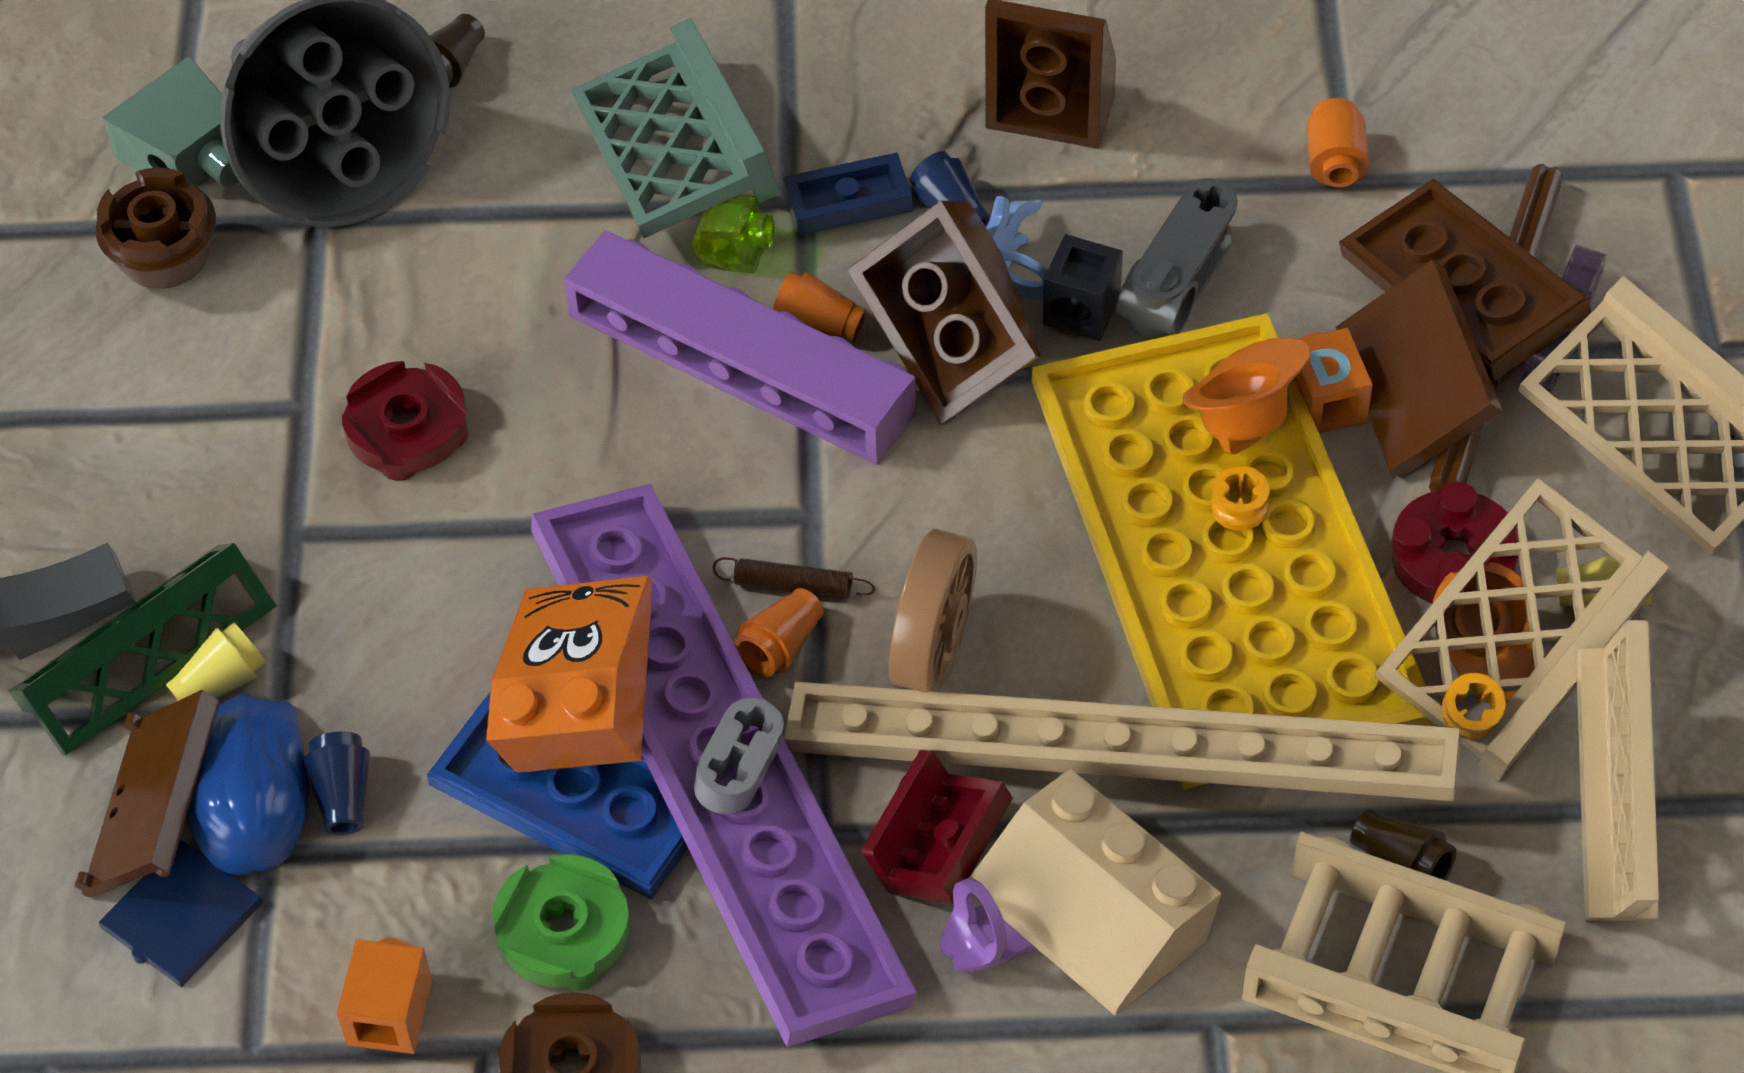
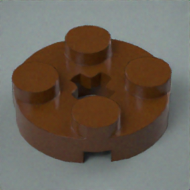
[499,992,641,1073]

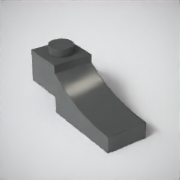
[0,542,136,660]

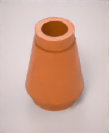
[773,271,867,342]
[734,588,824,678]

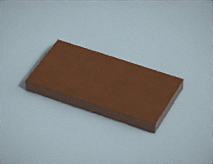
[1339,178,1591,381]

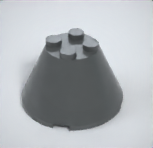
[220,0,450,227]

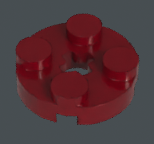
[342,361,468,481]
[1391,482,1519,604]

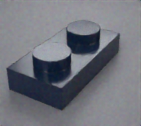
[783,152,913,236]

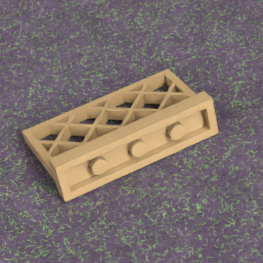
[1518,275,1744,555]
[1374,478,1670,782]
[1576,620,1659,922]

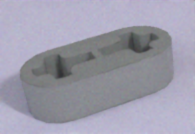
[694,697,784,814]

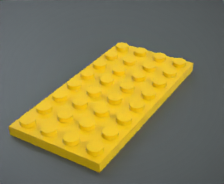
[1032,313,1436,790]

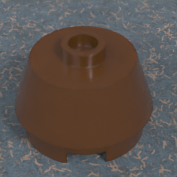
[96,168,216,289]

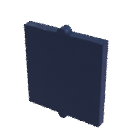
[98,839,263,987]

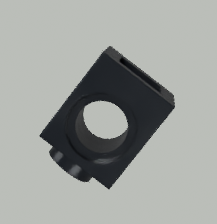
[1043,234,1123,341]

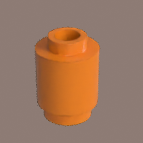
[1306,98,1370,188]

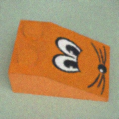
[486,575,653,773]

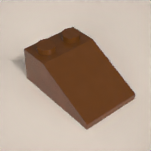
[985,0,1116,149]
[847,200,1041,425]

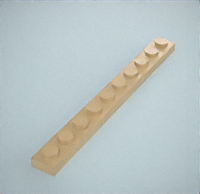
[784,682,1460,801]

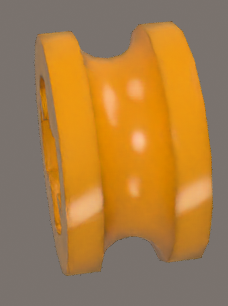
[1210,465,1270,531]
[1441,672,1506,740]

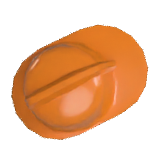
[1182,337,1311,455]

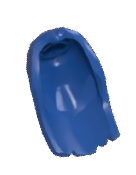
[186,693,309,875]

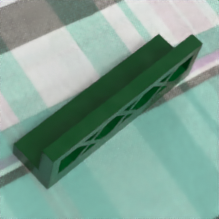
[8,543,277,755]

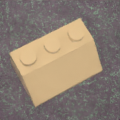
[969,768,1221,1016]

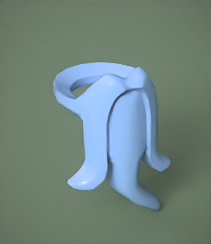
[986,196,1048,299]

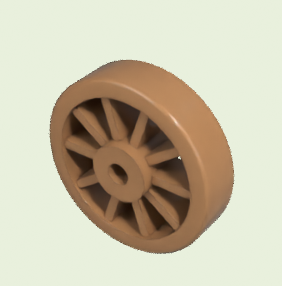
[888,528,977,693]

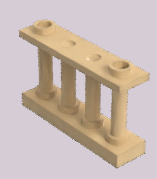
[1242,831,1566,1073]

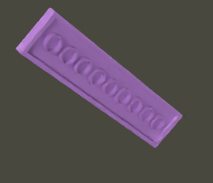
[531,484,917,1047]

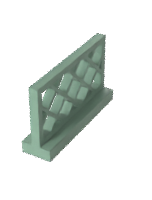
[571,18,781,238]

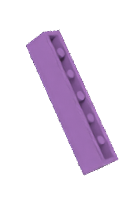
[564,230,916,465]

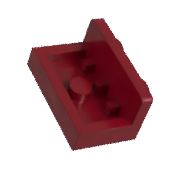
[862,750,1013,904]

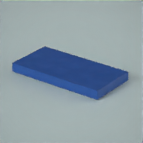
[427,691,688,900]

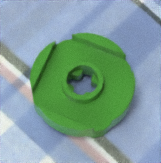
[492,854,631,991]

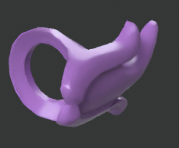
[940,878,1038,973]

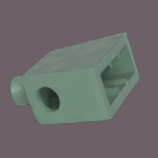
[102,56,239,187]

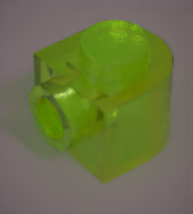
[691,196,775,273]

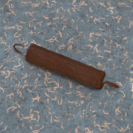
[712,557,875,599]

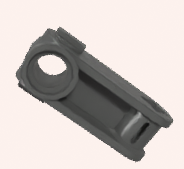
[1117,179,1238,339]

